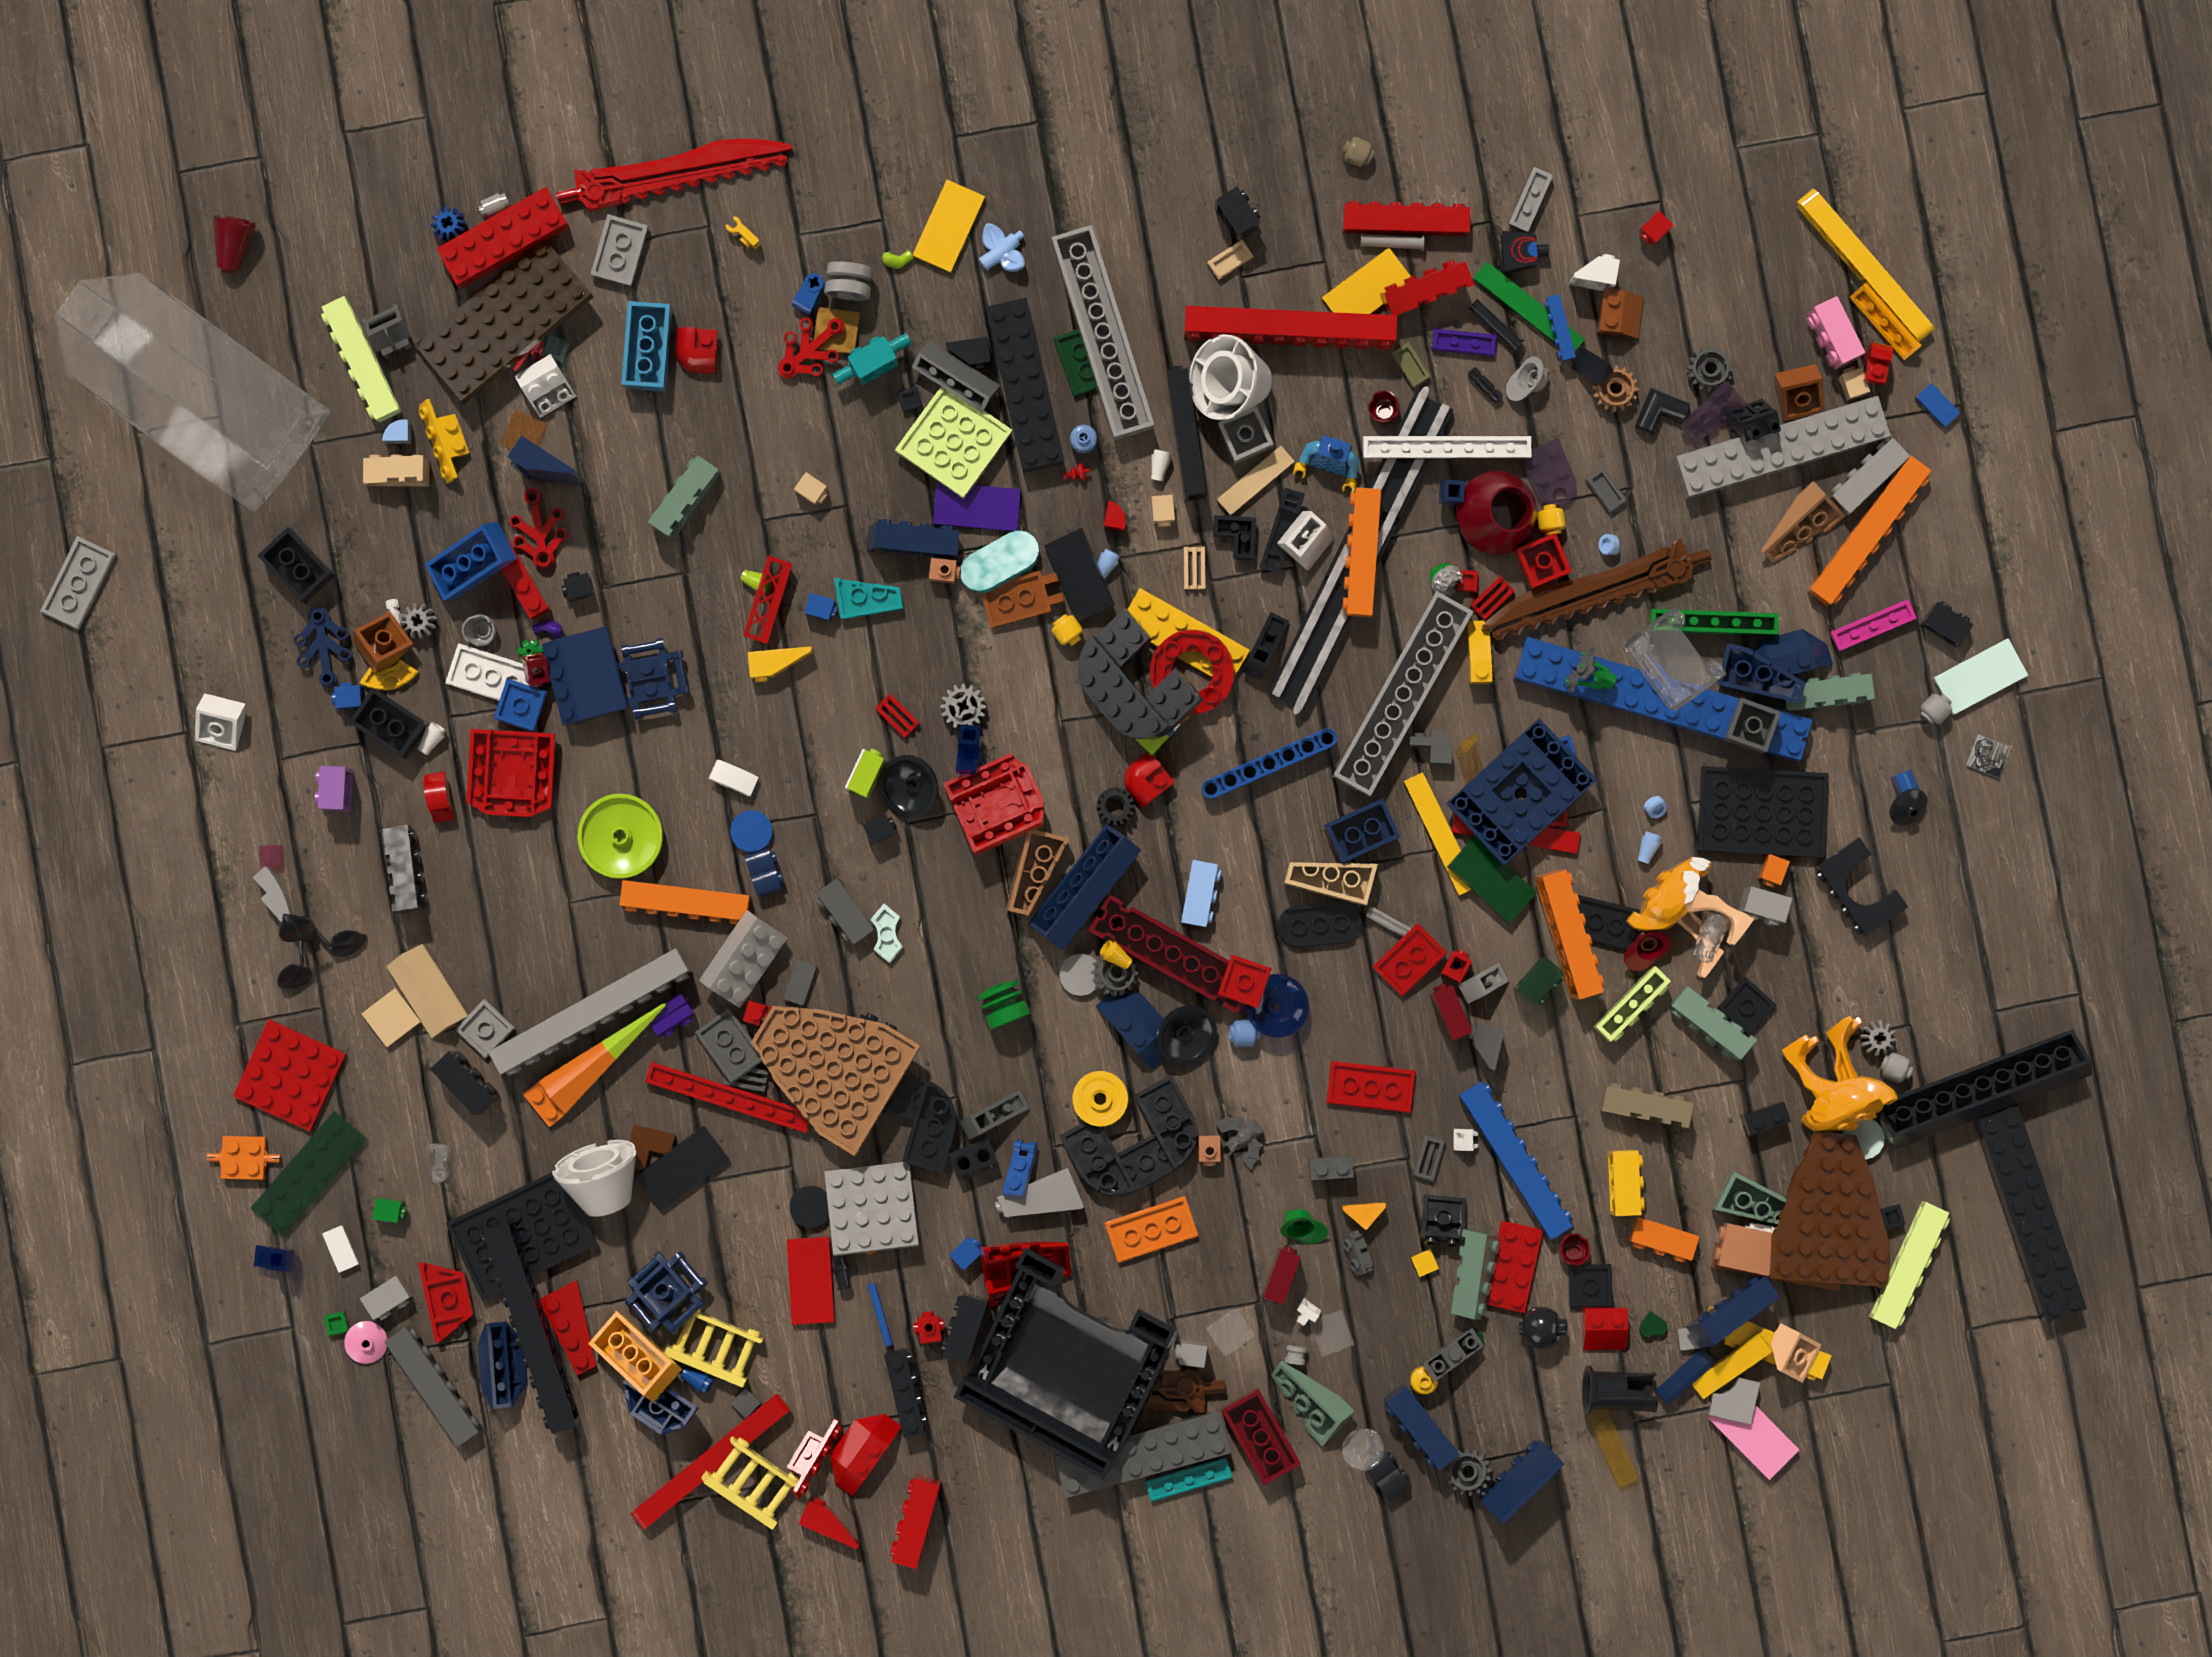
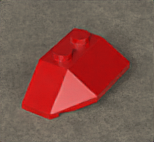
[830,1414,901,1496]

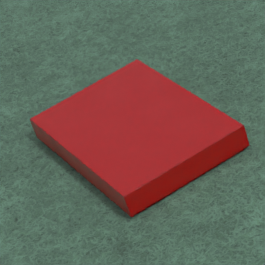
[1373,922,1448,997]

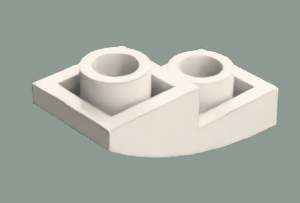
[708,760,759,796]

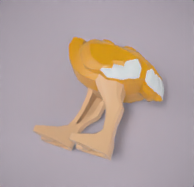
[1626,857,1754,978]

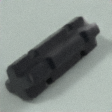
[1468,367,1503,403]

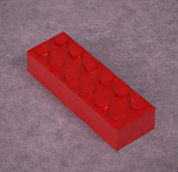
[436,187,570,289]

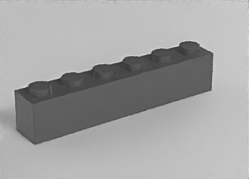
[385,1326,482,1447]

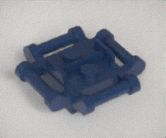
[617,637,690,720]
[625,1251,708,1335]

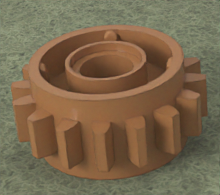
[1592,365,1639,412]

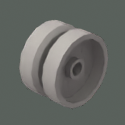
[824,261,873,301]

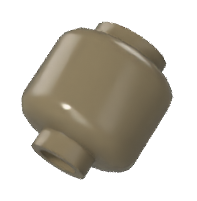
[1341,137,1374,168]

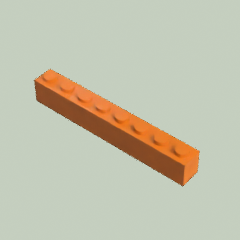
[1807,455,1931,607]

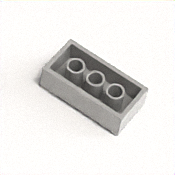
[699,910,788,1008]

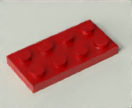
[1485,1220,1543,1313]

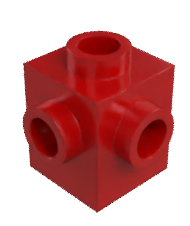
[914,1311,945,1344]

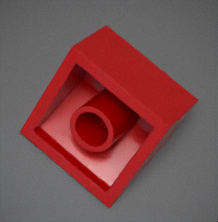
[1582,1307,1628,1350]

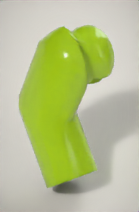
[882,250,914,269]

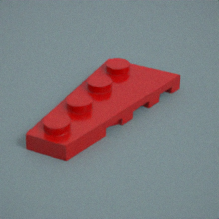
[540,1280,597,1375]

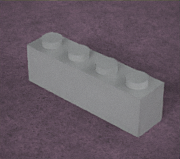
[1829,438,1910,516]

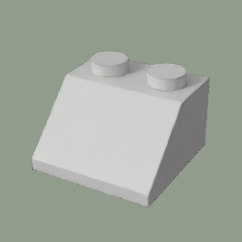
[1569,254,1620,291]
[195,693,245,751]

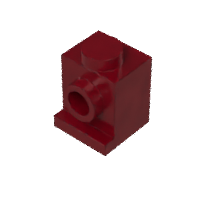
[521,652,550,687]

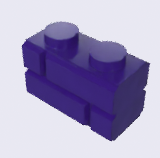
[650,993,696,1038]

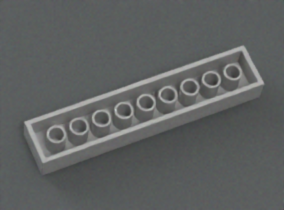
[1051,225,1154,441]
[1673,396,1891,500]
[1332,591,1473,797]
[488,948,692,1076]

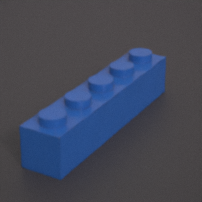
[1544,294,1576,362]

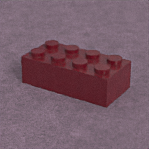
[1221,1387,1301,1485]

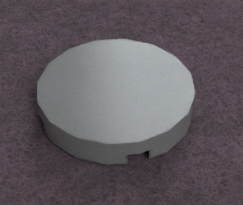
[1059,954,1098,996]

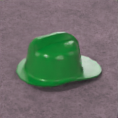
[1280,1209,1328,1244]

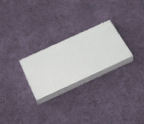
[445,643,537,701]

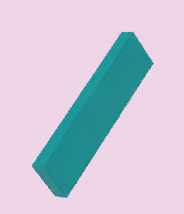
[1145,1456,1233,1502]

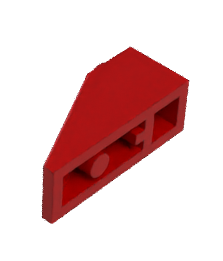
[799,1497,860,1549]

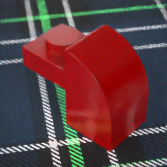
[1863,342,1893,386]
[424,771,455,823]

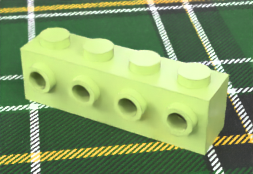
[1593,966,1671,1042]

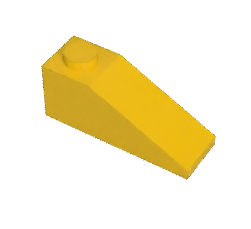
[1467,621,1492,684]
[748,646,813,682]

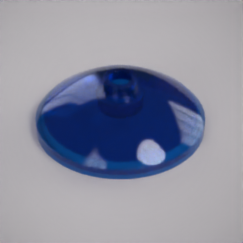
[1246,974,1309,1038]

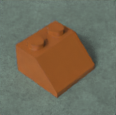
[1596,288,1643,339]
[1774,364,1825,421]
[353,612,413,674]

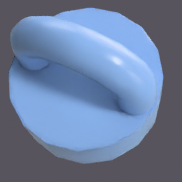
[1599,534,1619,555]
[1644,796,1668,819]

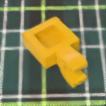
[726,216,761,250]

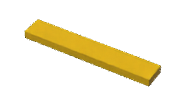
[1403,772,1471,895]

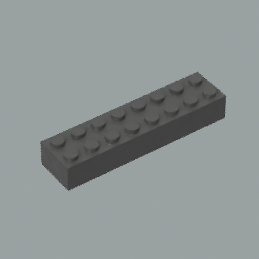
[1054,1409,1231,1498]

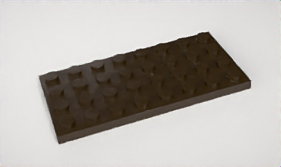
[414,240,594,404]

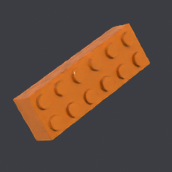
[1534,869,1605,1000]

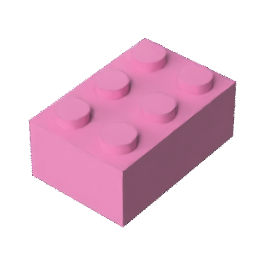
[1807,296,1865,370]

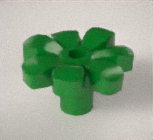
[517,639,543,663]

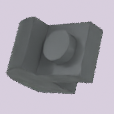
[1408,729,1452,765]

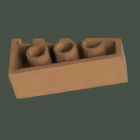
[1005,829,1070,916]

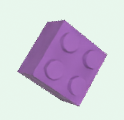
[315,766,353,812]

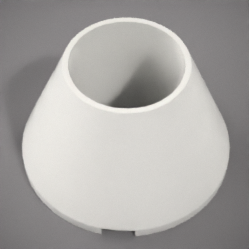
[1189,335,1272,420]
[552,1140,636,1216]

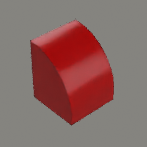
[1104,501,1126,532]

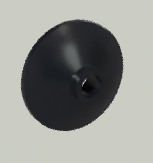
[1889,789,1928,826]

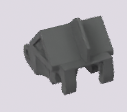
[362,303,412,360]

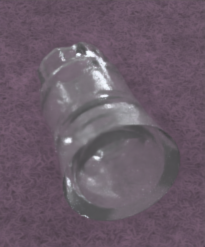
[1693,912,1731,963]

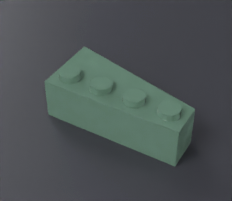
[1782,673,1875,712]
[1711,1171,1787,1224]

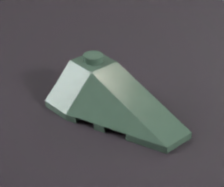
[1271,1361,1355,1447]

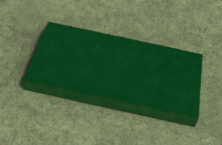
[1447,836,1537,924]

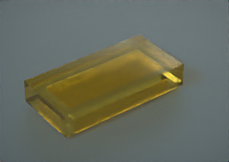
[1456,733,1480,756]

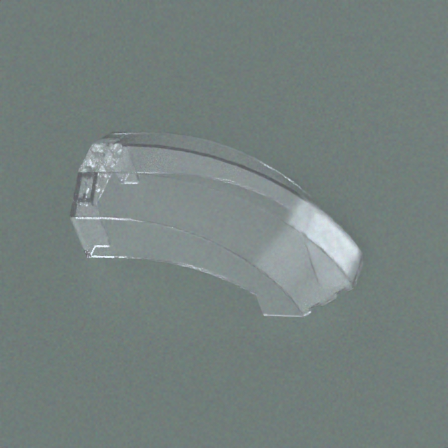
[54,272,330,513]

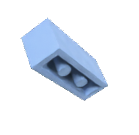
[1181,860,1221,928]

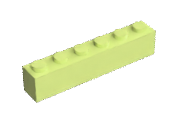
[321,296,402,423]
[1869,1201,1950,1329]

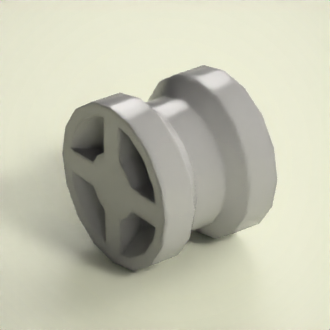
[1284,1345,1307,1365]

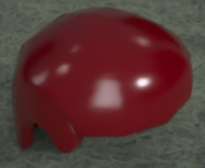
[1368,390,1400,424]
[1558,1233,1591,1267]

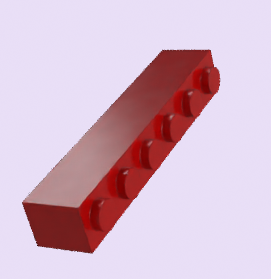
[1342,201,1470,236]

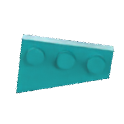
[834,578,903,620]

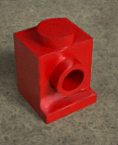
[1440,949,1472,983]
[743,1000,771,1026]

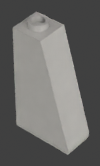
[995,1167,1084,1217]

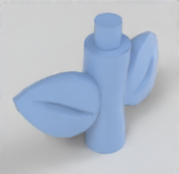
[978,223,1025,272]

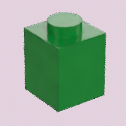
[372,1197,407,1223]

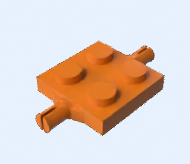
[207,1136,281,1180]

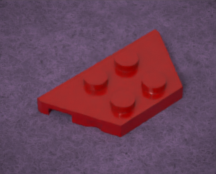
[418,1262,474,1343]

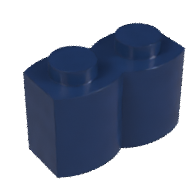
[745,849,785,897]

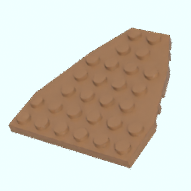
[751,1006,921,1156]

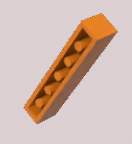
[1342,487,1381,618]
[619,880,751,924]

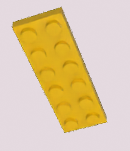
[1128,588,1250,677]

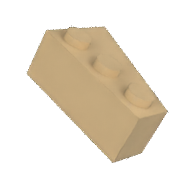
[363,455,430,487]

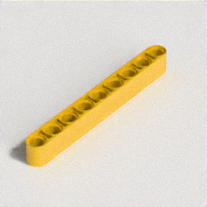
[1796,189,1934,343]

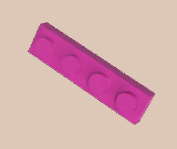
[1830,599,1916,652]

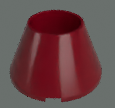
[1456,471,1538,555]

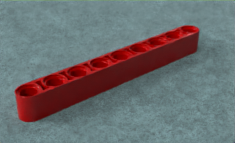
[630,1393,791,1530]

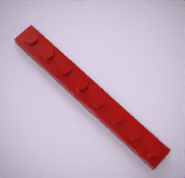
[645,1062,810,1133]

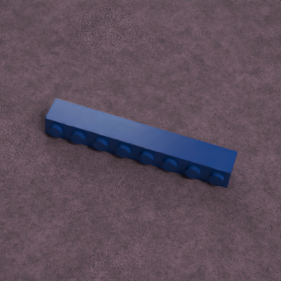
[1459,1081,1573,1240]

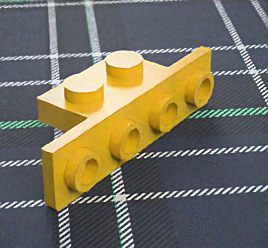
[419,399,469,484]

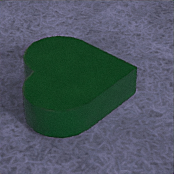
[1639,1310,1667,1337]

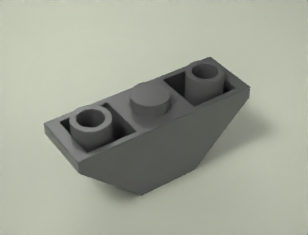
[1422,1328,1484,1382]

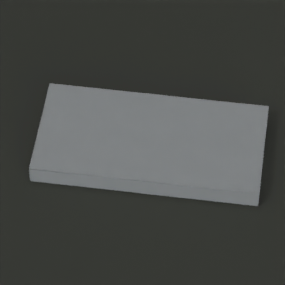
[40,536,116,630]

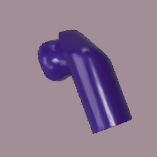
[532,619,563,638]

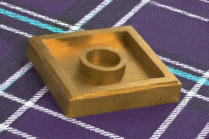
[814,307,860,354]

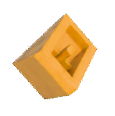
[1342,1202,1386,1230]

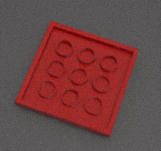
[233,1019,347,1131]

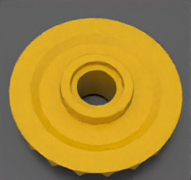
[1073,1071,1128,1127]

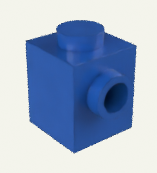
[331,682,364,710]

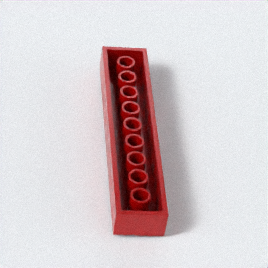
[1184,306,1397,351]

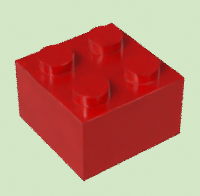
[1514,533,1572,591]

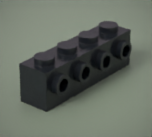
[884,1347,928,1438]

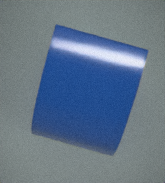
[1891,769,1919,796]

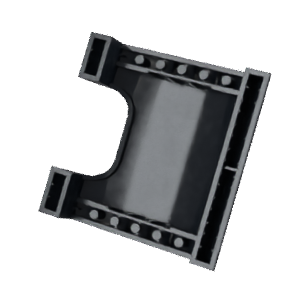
[954,1247,1178,1480]

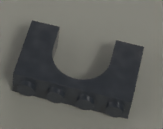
[1815,837,1908,936]

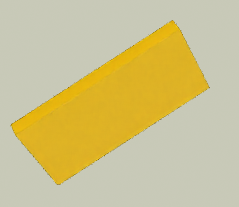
[913,180,985,273]
[1322,248,1410,314]

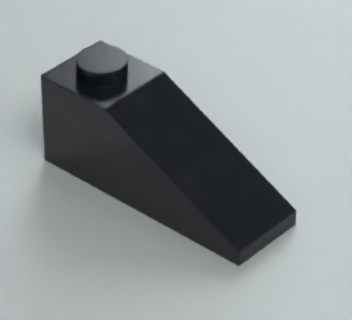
[1242,612,1289,681]

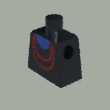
[1500,231,1549,275]

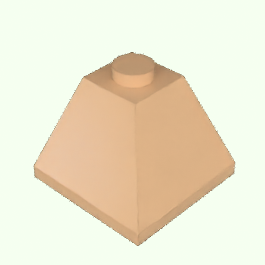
[1771,1323,1822,1383]

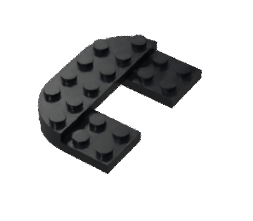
[1078,608,1204,740]
[820,1074,957,1173]
[1059,1075,1198,1197]

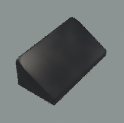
[1571,346,1614,386]

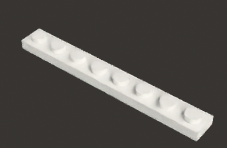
[1362,436,1531,458]

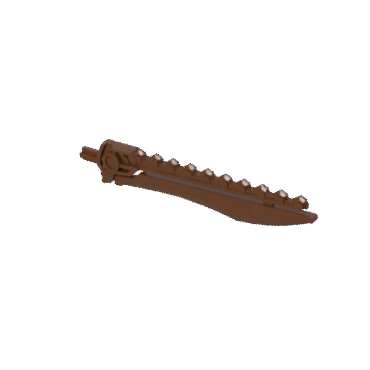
[1481,539,1712,641]
[1144,1368,1225,1413]

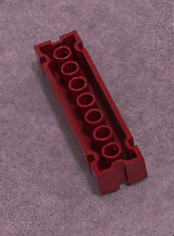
[1088,894,1243,1014]

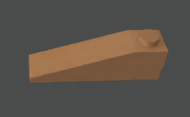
[1761,481,1846,563]

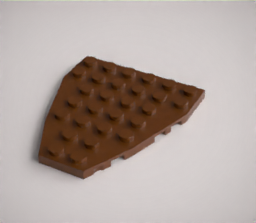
[1770,1132,1890,1287]

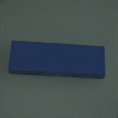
[1655,1348,1716,1405]

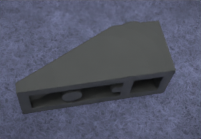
[959,1090,1029,1140]

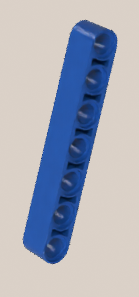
[1201,728,1337,799]

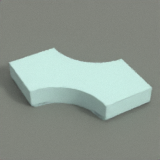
[871,904,903,963]

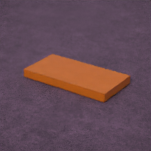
[1105,1196,1198,1263]

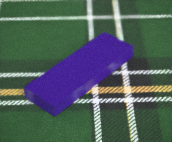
[1432,328,1497,357]

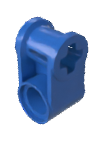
[791,273,825,316]

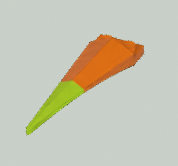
[523,1004,666,1127]

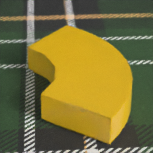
[359,660,419,691]

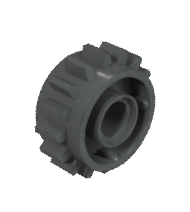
[1686,345,1733,393]
[1091,952,1138,996]
[1446,1449,1494,1496]

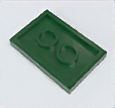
[1053,329,1097,397]

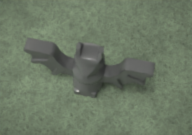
[1215,1115,1264,1169]

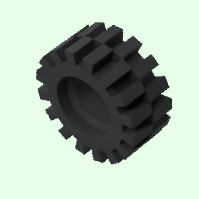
[1096,787,1134,826]

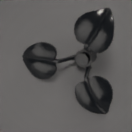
[277,913,366,989]

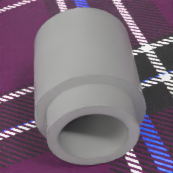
[478,193,510,219]

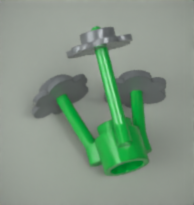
[1565,647,1616,693]

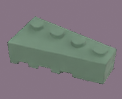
[648,455,720,541]
[1669,986,1757,1060]
[1451,1229,1500,1320]

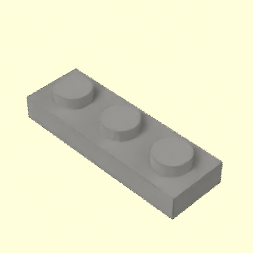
[1508,167,1553,233]

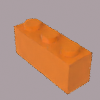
[1628,1216,1700,1263]

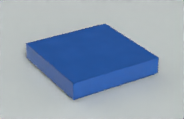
[494,678,548,732]

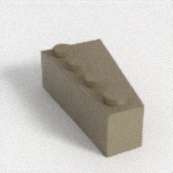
[1600,1083,1694,1128]

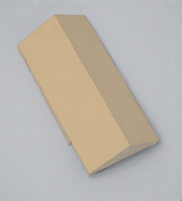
[386,944,468,1039]

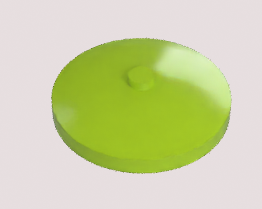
[577,794,663,879]

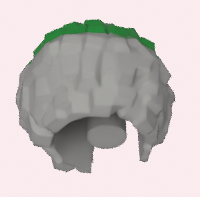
[1429,563,1463,596]

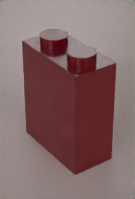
[1429,983,1473,1041]
[1262,1245,1301,1305]

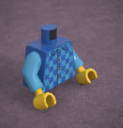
[1293,436,1359,493]

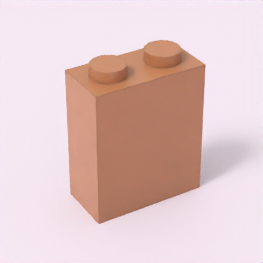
[1714,1223,1772,1276]

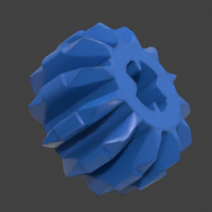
[430,206,467,242]

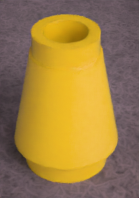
[1100,940,1132,969]

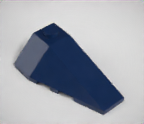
[1717,643,1806,704]

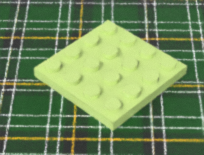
[895,386,1013,499]

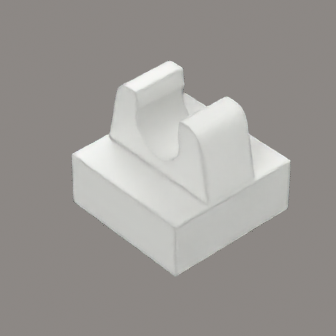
[1454,1129,1478,1151]
[1297,1298,1321,1326]

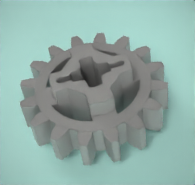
[940,684,986,730]

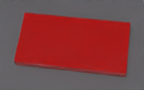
[1326,1061,1415,1113]
[787,1236,835,1325]

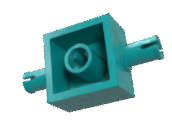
[832,332,912,386]

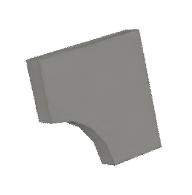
[1708,1377,1760,1425]

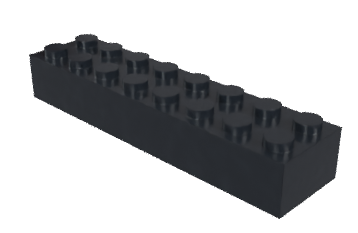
[985,297,1064,473]

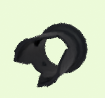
[1582,1365,1659,1415]

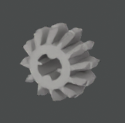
[400,603,437,639]
[1860,1020,1897,1056]

